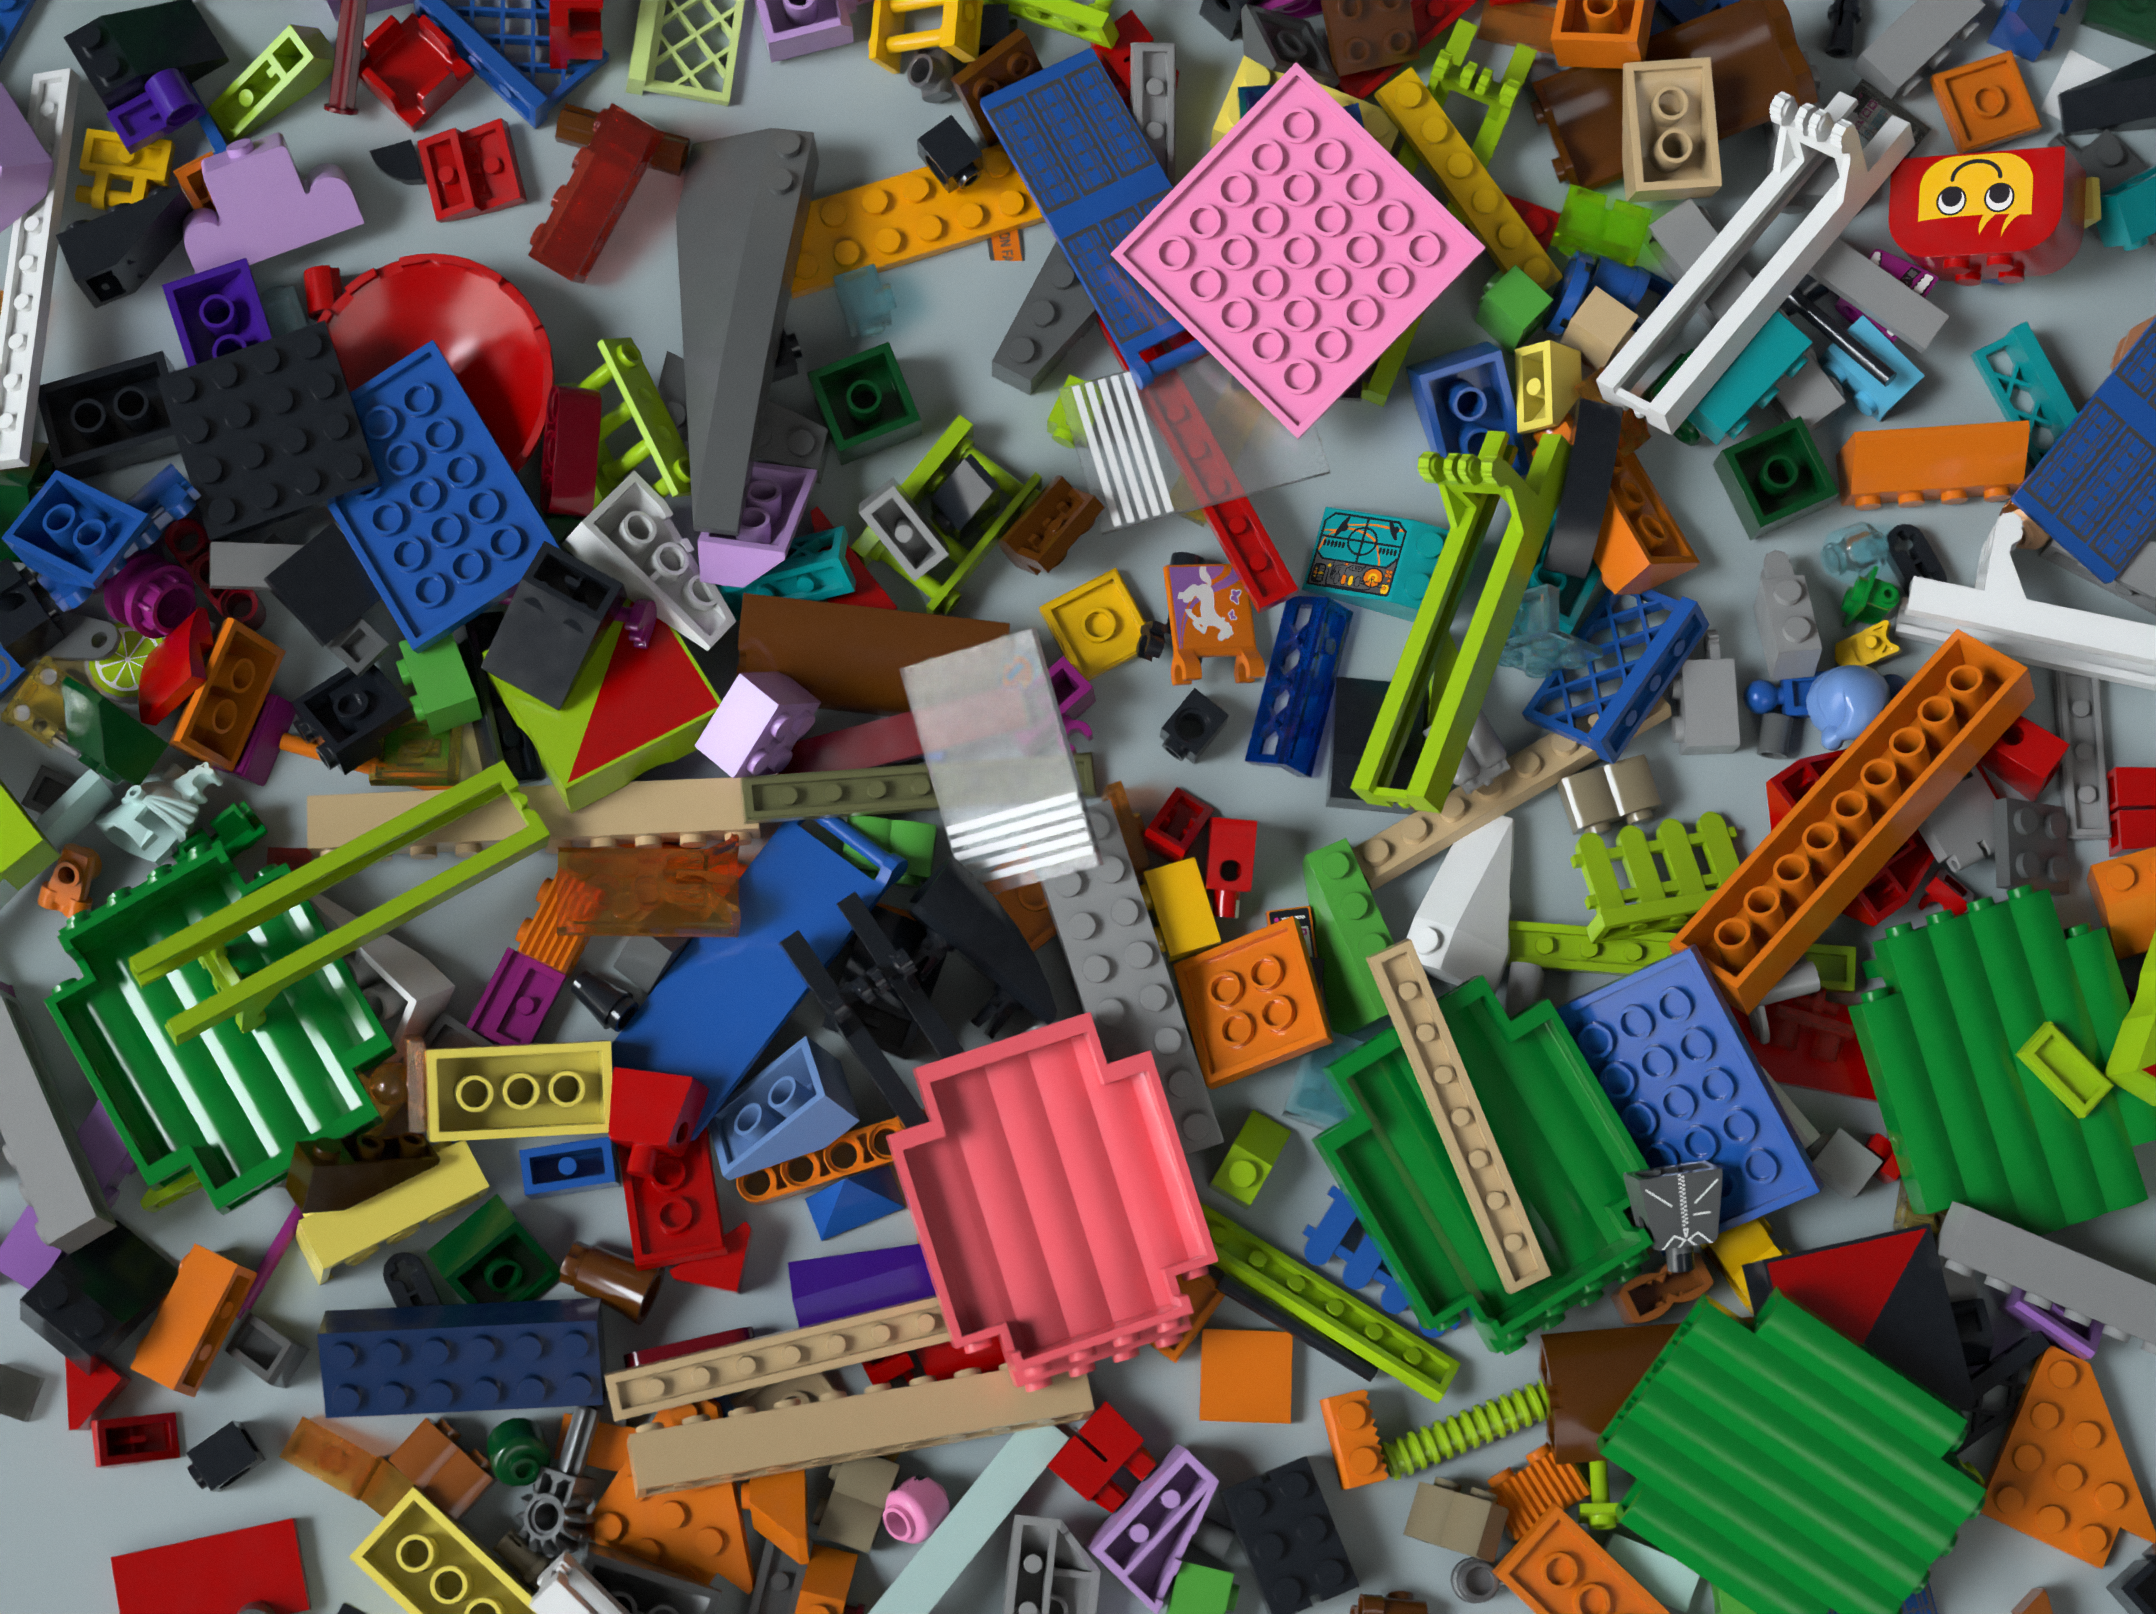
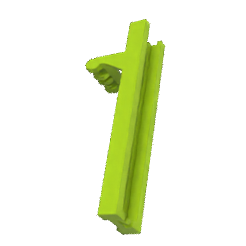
[1362,18,1537,407]
[1350,431,1571,813]
[129,760,550,1047]

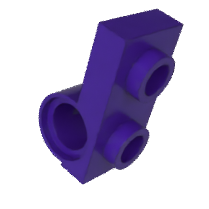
[106,68,207,155]

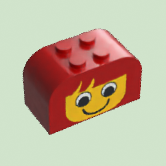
[1889,146,2086,286]

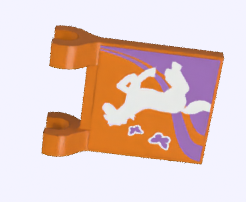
[1163,564,1265,686]

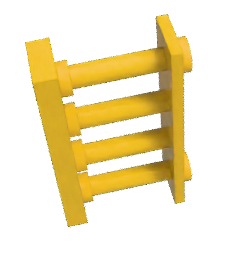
[868,0,983,74]

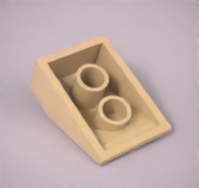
[1622,57,1722,203]

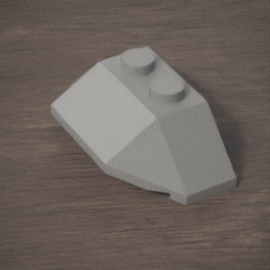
[1002,1514,1101,1614]

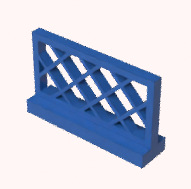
[414,0,609,129]
[1522,588,1710,764]

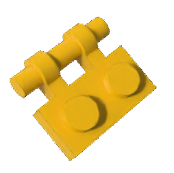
[75,128,176,211]

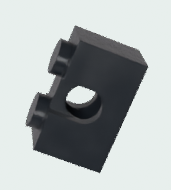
[0,557,66,668]

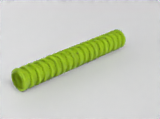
[1380,1378,1548,1481]

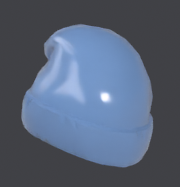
[1806,665,1891,751]

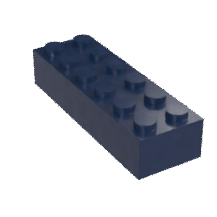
[317,1298,607,1418]

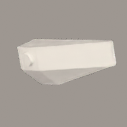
[562,471,736,651]
[1406,815,1515,994]
[309,894,455,1066]

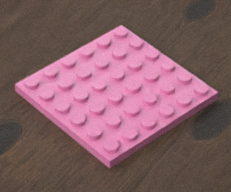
[1110,62,1486,440]

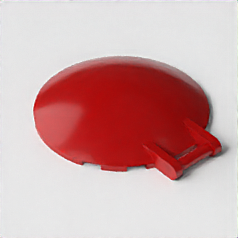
[317,253,555,474]

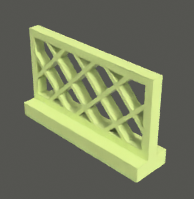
[625,0,745,106]

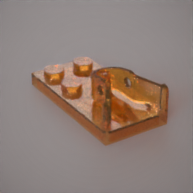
[557,834,741,937]

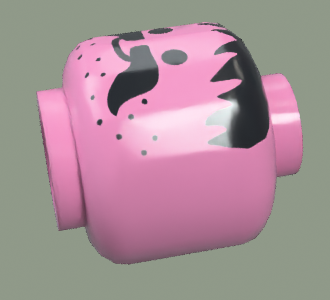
[882,1475,951,1544]

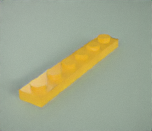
[1374,67,1563,291]

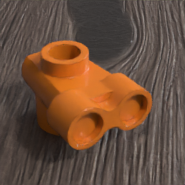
[37,843,102,918]

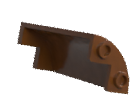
[1530,0,1818,197]
[737,593,1018,717]
[1538,1317,1754,1465]

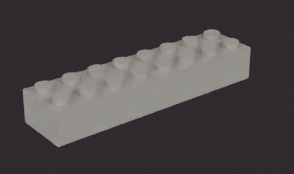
[1023,800,1224,1155]

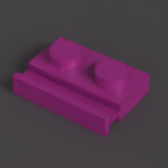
[466,947,567,1045]

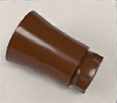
[559,1241,665,1326]

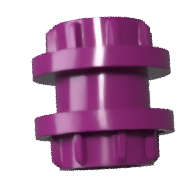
[103,550,197,639]

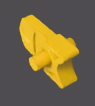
[1835,620,1902,666]

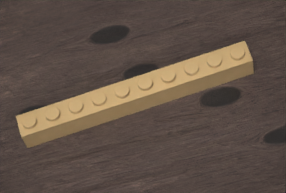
[307,777,761,862]
[627,1363,1094,1499]

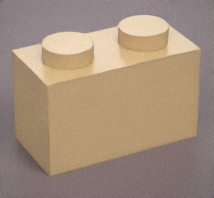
[1560,286,1639,375]

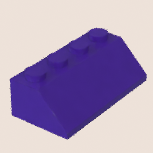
[162,258,273,367]

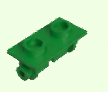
[1840,566,1900,628]
[172,801,268,863]

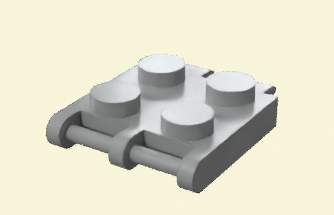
[1917,765,1996,873]

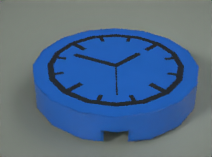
[1543,250,1594,336]

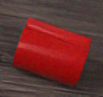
[303,265,343,321]

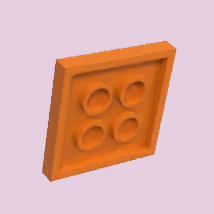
[1173,916,1334,1090]

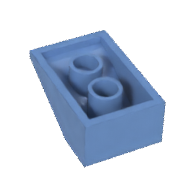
[708,1036,860,1180]

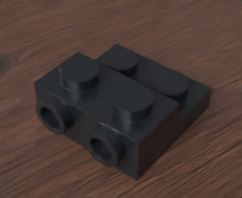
[291,664,416,775]

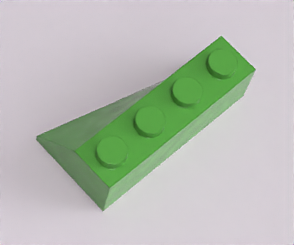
[1302,838,1394,1042]

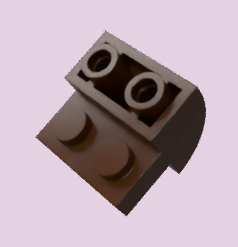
[998,475,1105,575]

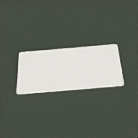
[2041,50,2112,120]

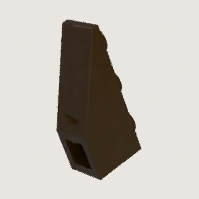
[285,1132,440,1214]

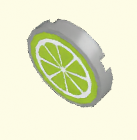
[85,620,167,705]

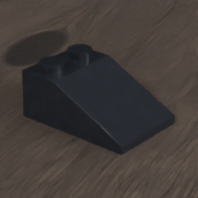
[63,0,230,111]
[1326,677,1423,815]
[20,1219,178,1376]

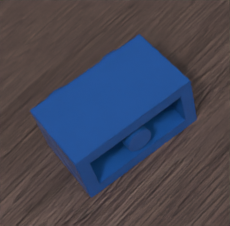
[519,1137,621,1200]

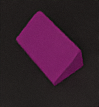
[213,693,296,786]

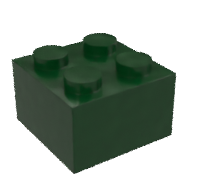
[807,342,922,466]
[1713,416,1839,541]

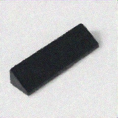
[453,611,540,785]

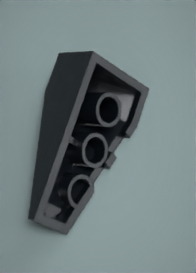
[2057,53,2156,136]

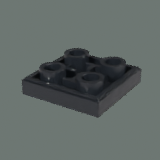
[263,522,381,648]

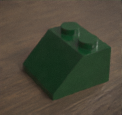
[61,676,170,786]
[426,1194,561,1304]

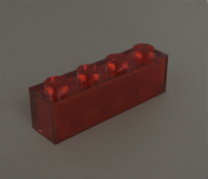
[528,103,667,284]

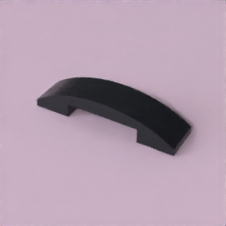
[1542,398,1623,579]

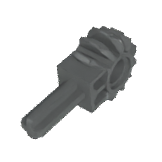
[515,1406,601,1557]

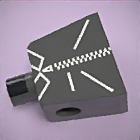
[1623,1160,1723,1272]

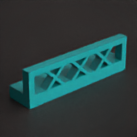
[1971,321,2078,469]
[697,526,856,621]

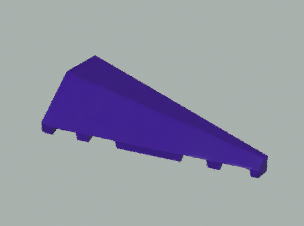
[788,1244,936,1327]

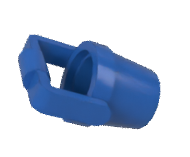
[1584,255,1674,332]

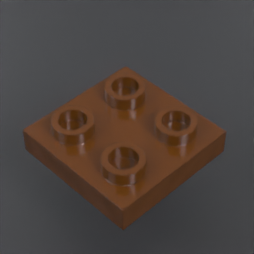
[1321,0,1420,77]
[951,28,1043,147]

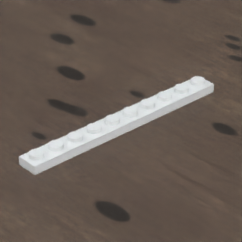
[0,68,80,470]

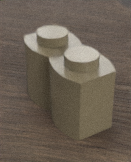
[1556,754,1662,836]
[812,1457,901,1554]
[1403,1477,1509,1563]

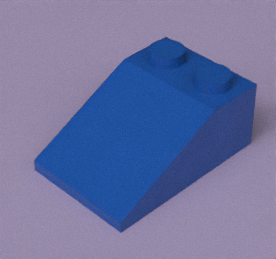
[1405,341,1530,476]
[1,470,152,589]

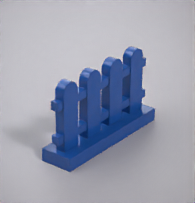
[35,463,201,612]
[1302,1184,1461,1338]

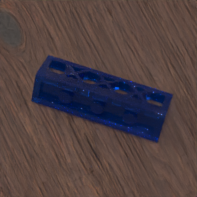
[1245,596,1354,778]

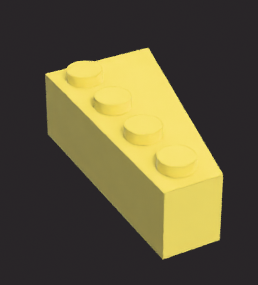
[295,1140,490,1286]

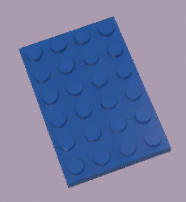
[327,340,563,654]
[1555,943,1824,1257]

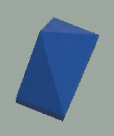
[805,1166,905,1241]

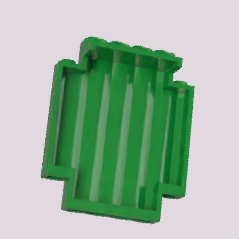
[43,839,397,1215]
[1848,883,2156,1236]
[1311,974,1653,1355]
[1596,1286,1986,1614]

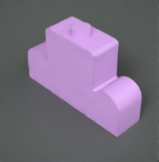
[182,133,365,274]

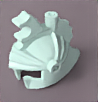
[94,762,223,866]

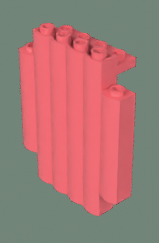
[886,1012,1219,1392]

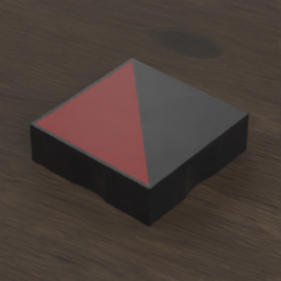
[1742,1223,1976,1408]

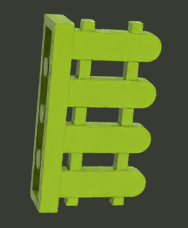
[1570,811,1740,944]

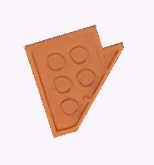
[1980,1345,2156,1569]
[585,1398,756,1595]

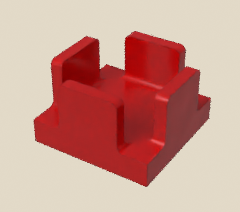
[549,0,603,69]
[358,12,475,133]

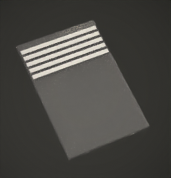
[1058,352,1331,535]
[899,627,1104,895]

